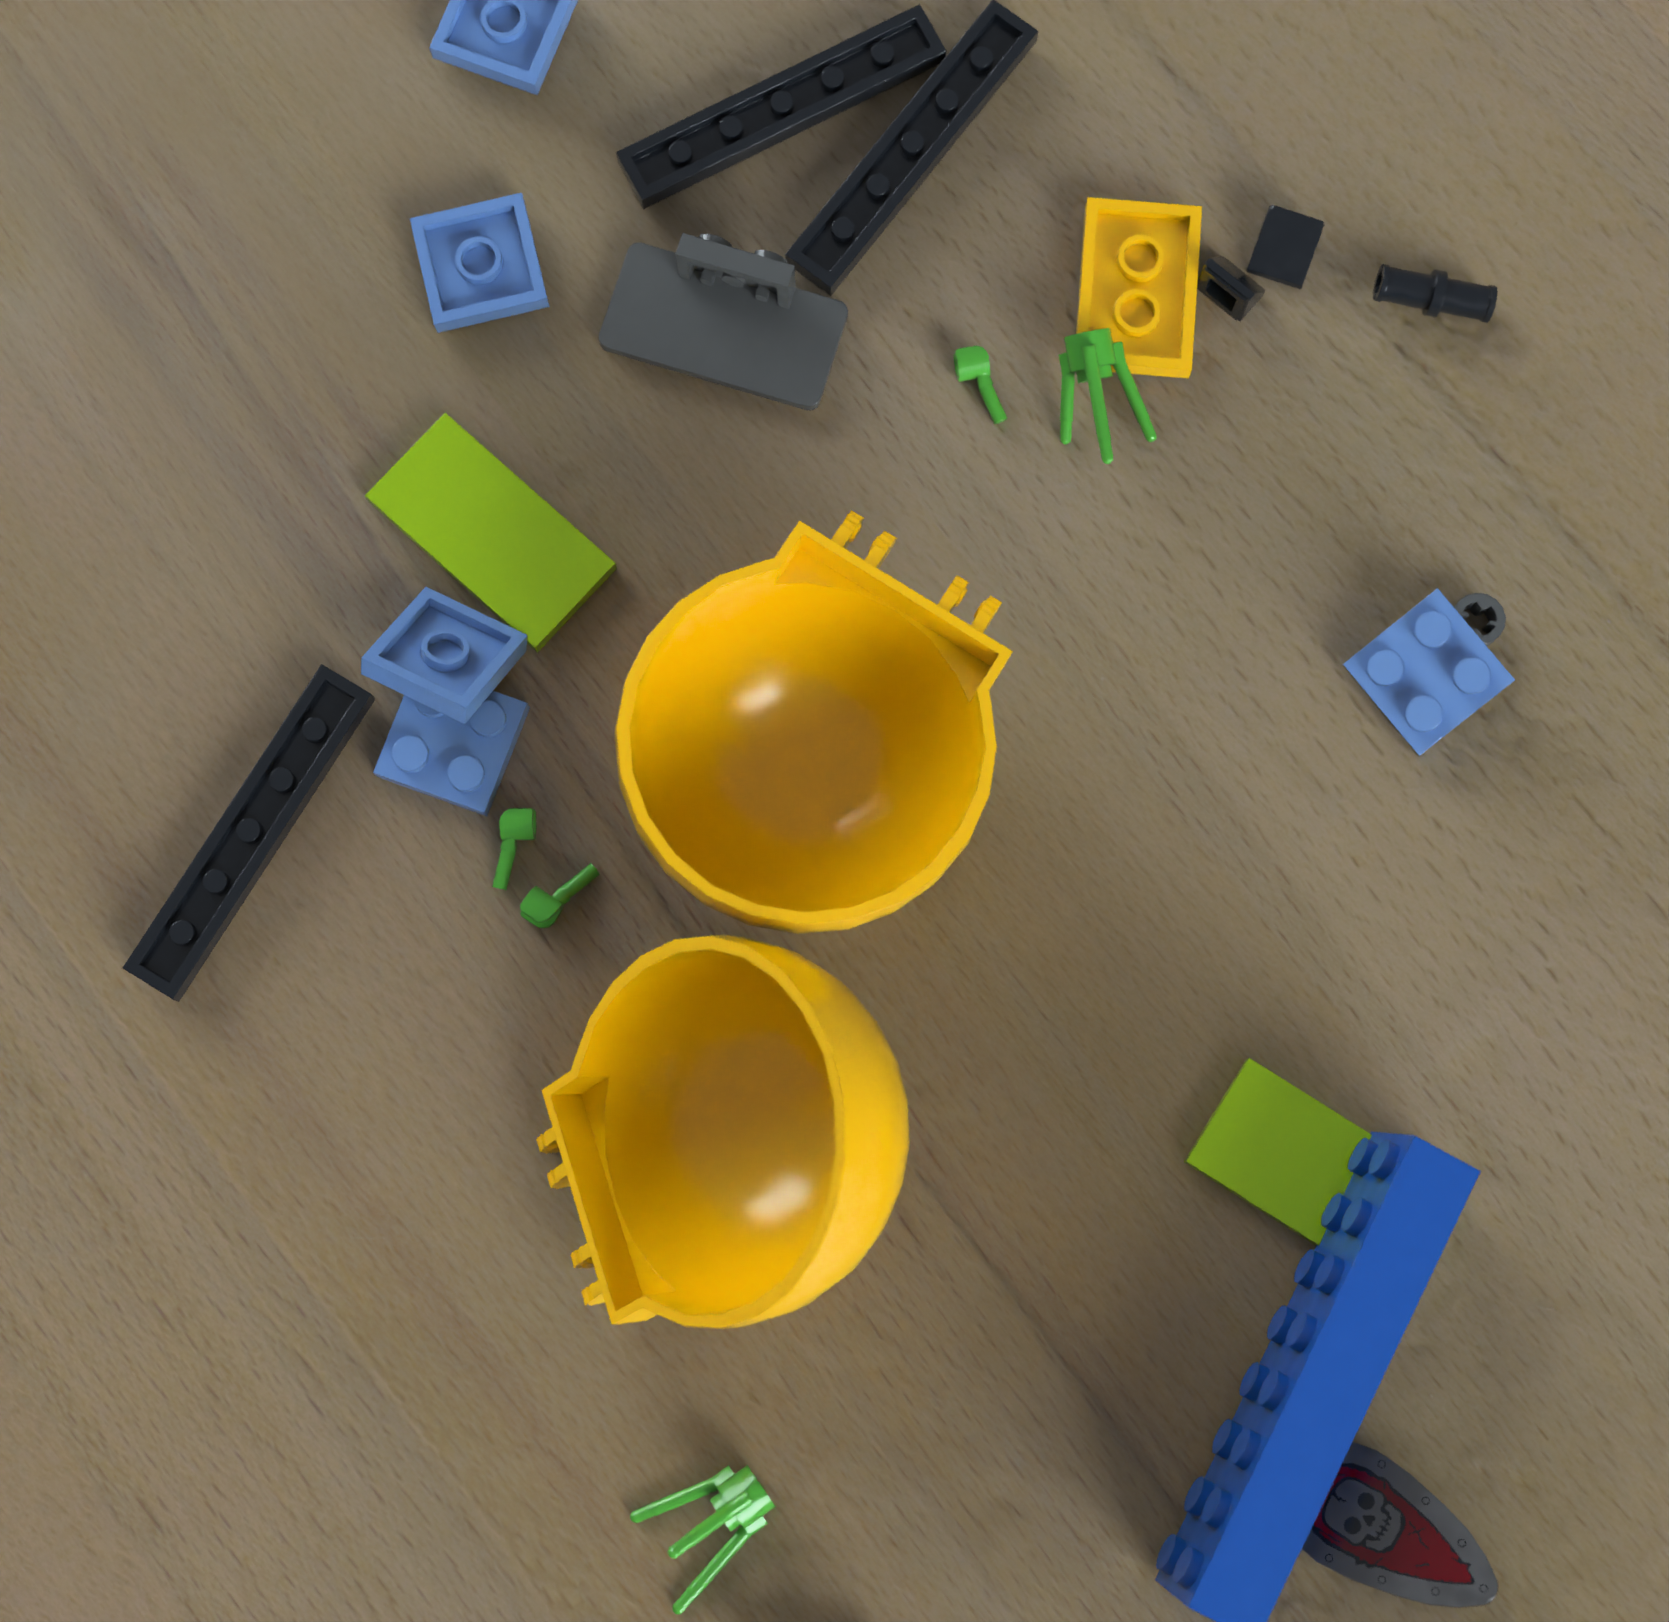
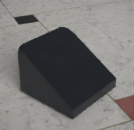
[1246,205,1324,290]
[1197,256,1265,321]

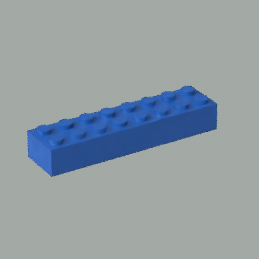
[1155,1131,1481,1622]

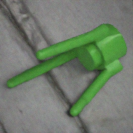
[1058,328,1157,464]
[630,1465,776,1615]

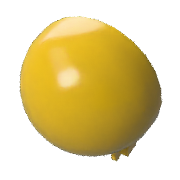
[615,510,1013,934]
[536,935,909,1328]

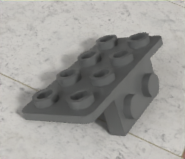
[599,233,848,411]

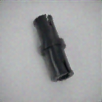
[1373,264,1497,323]

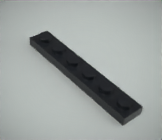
[785,0,1038,296]
[616,4,946,209]
[123,664,375,1002]

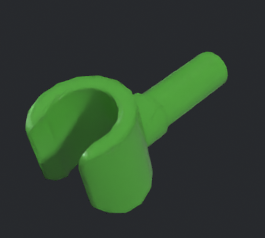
[953,346,1007,424]
[492,808,537,890]
[520,863,600,928]

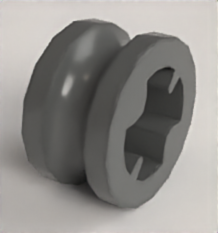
[1454,593,1506,647]

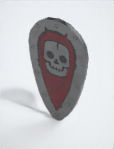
[1302,1442,1498,1608]

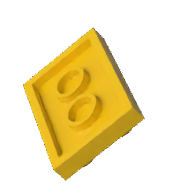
[1076,197,1202,378]

